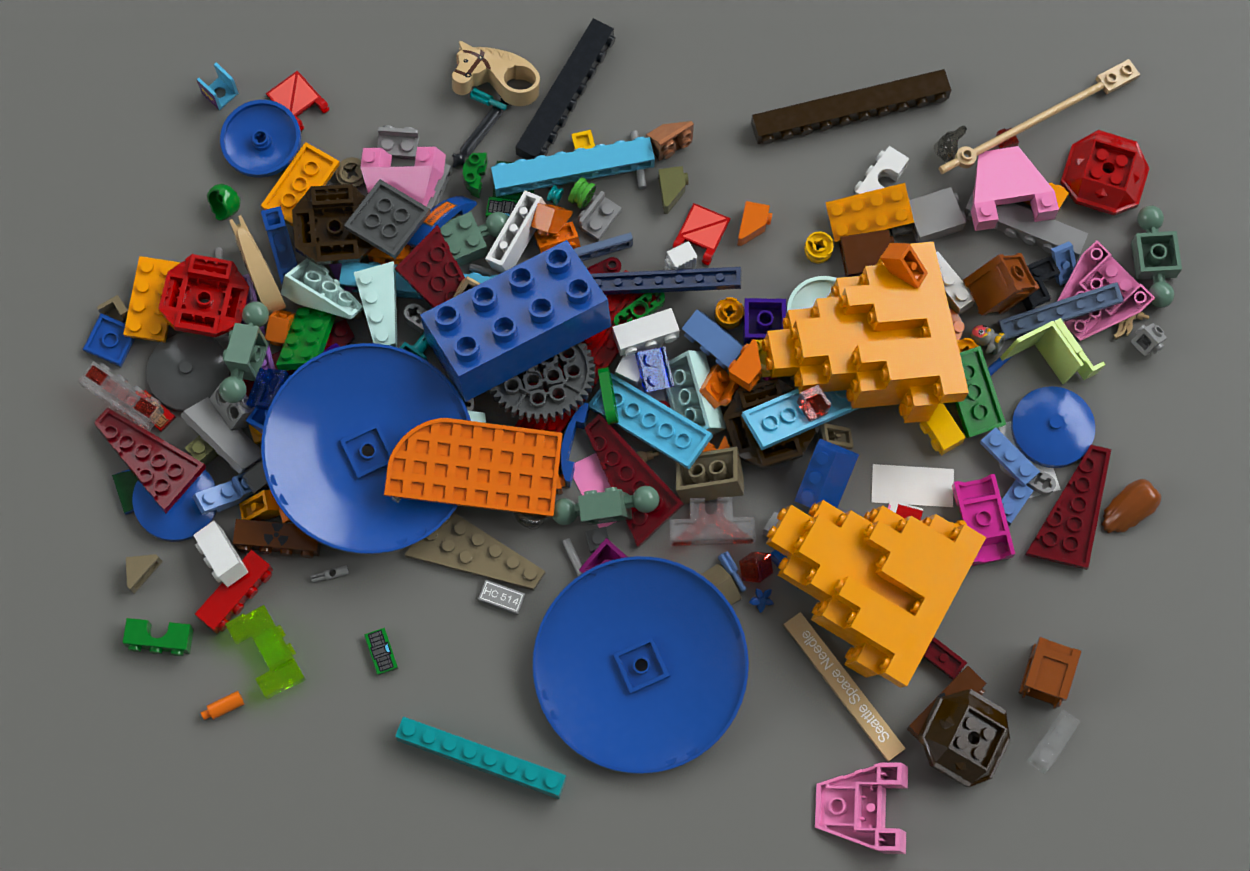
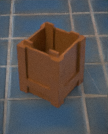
[963,253,1040,316]
[1018,637,1081,709]

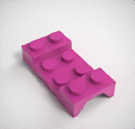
[952,474,1015,566]

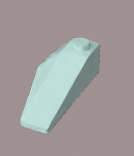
[281,258,363,319]

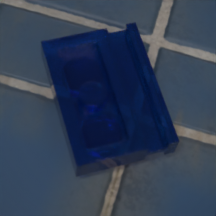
[635,346,674,393]
[246,368,289,410]

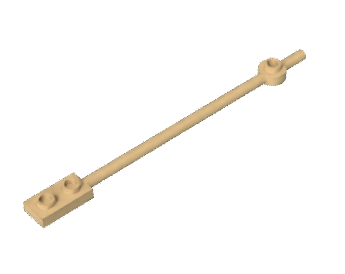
[939,59,1140,174]

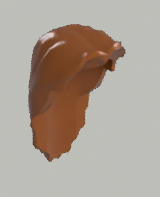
[1101,479,1161,533]

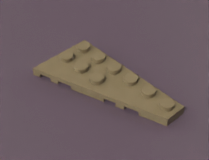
[405,512,546,590]

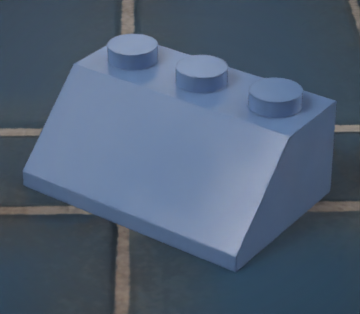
[681,309,744,369]

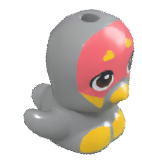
[971,325,1006,355]

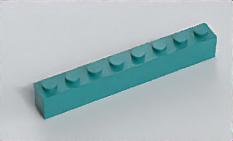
[395,716,567,799]

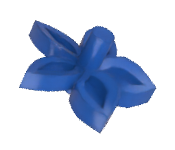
[749,588,774,613]

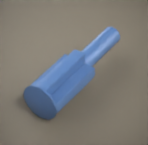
[717,551,746,592]

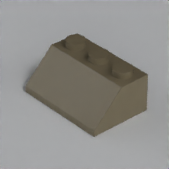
[676,447,744,504]

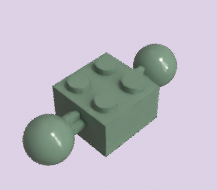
[1131,205,1182,308]
[411,212,509,267]
[219,301,269,403]
[552,486,659,525]

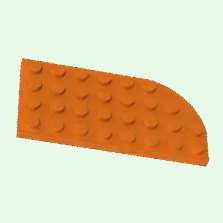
[384,418,562,517]

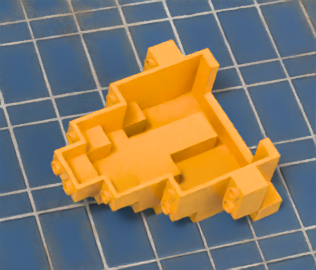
[762,242,969,423]
[766,500,986,688]

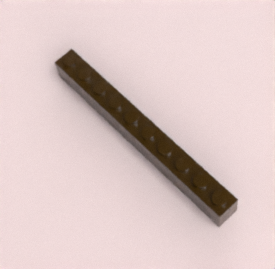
[751,69,951,144]

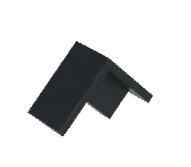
[1022,255,1060,311]

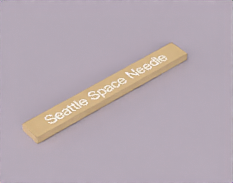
[783,612,906,762]

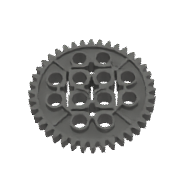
[490,342,595,424]

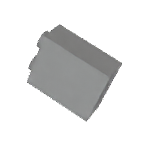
[910,187,967,243]

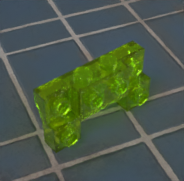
[225,605,306,699]

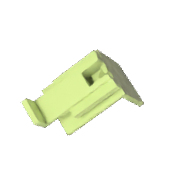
[1000,318,1105,384]

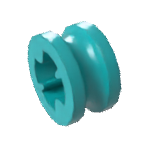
[547,185,564,205]

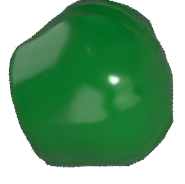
[207,184,241,221]

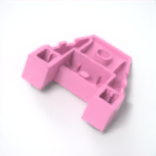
[971,146,1059,231]
[360,147,446,207]
[815,763,908,854]

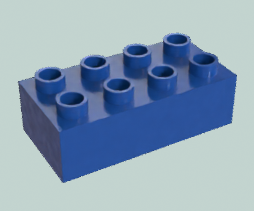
[420,240,611,402]

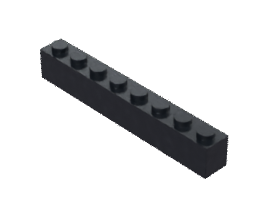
[515,18,616,160]

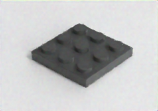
[344,179,431,259]

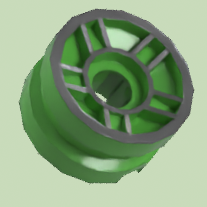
[568,177,597,209]

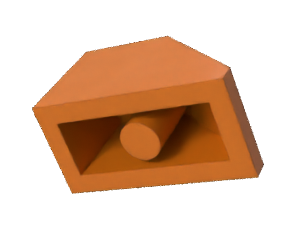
[737,201,773,246]
[531,203,573,236]
[880,243,928,288]
[265,310,296,346]

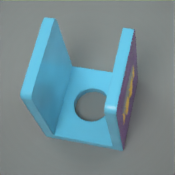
[196,62,239,110]

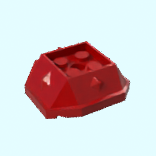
[1060,130,1150,216]
[158,254,250,337]

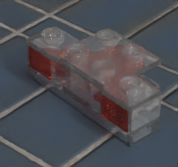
[78,361,164,432]
[669,497,756,547]

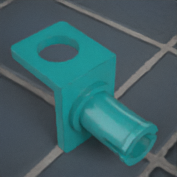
[400,332,429,361]

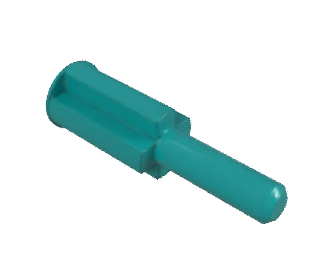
[470,88,507,110]

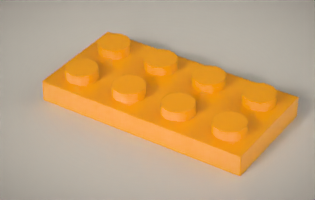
[261,142,340,226]
[825,183,915,242]
[123,256,180,343]

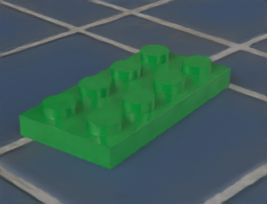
[276,307,337,371]
[955,346,1006,438]

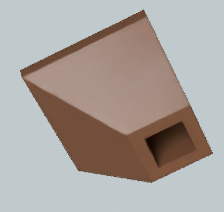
[646,121,694,161]

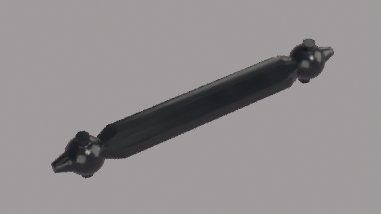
[452,95,512,168]

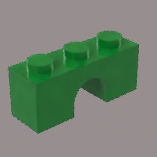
[123,618,194,656]

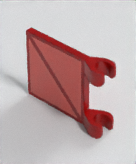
[266,71,330,131]
[672,203,731,265]

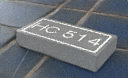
[478,580,525,615]

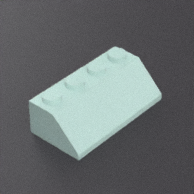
[659,350,726,435]

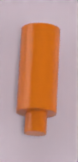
[201,691,245,720]

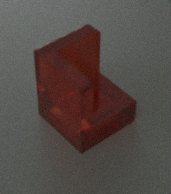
[797,384,831,422]
[739,552,773,583]

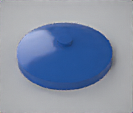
[220,100,301,178]
[1011,386,1095,468]
[132,470,217,542]

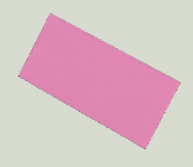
[573,453,617,528]

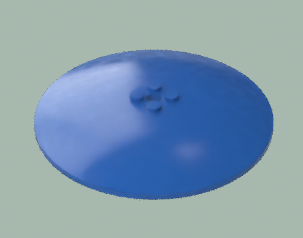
[261,343,471,554]
[533,556,749,773]

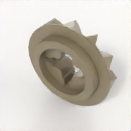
[335,157,364,187]

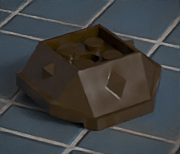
[292,184,375,265]
[723,378,816,469]
[918,689,1010,787]

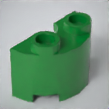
[463,153,488,199]

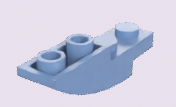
[193,472,269,515]

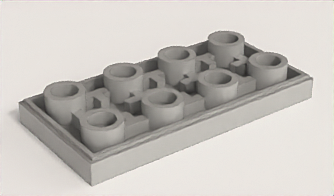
[180,397,262,474]

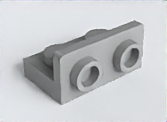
[377,125,420,160]
[577,191,622,241]

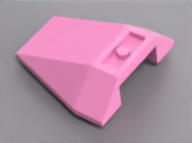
[1057,240,1155,341]

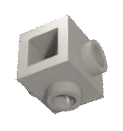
[1131,323,1167,356]

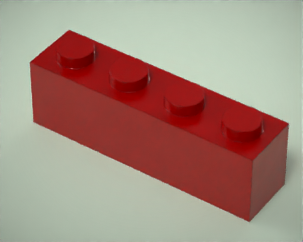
[195,549,273,634]

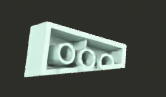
[354,261,398,348]

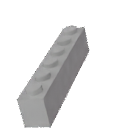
[964,190,1088,261]

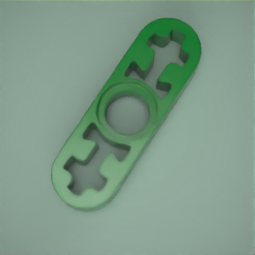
[614,292,665,326]
[598,367,619,425]

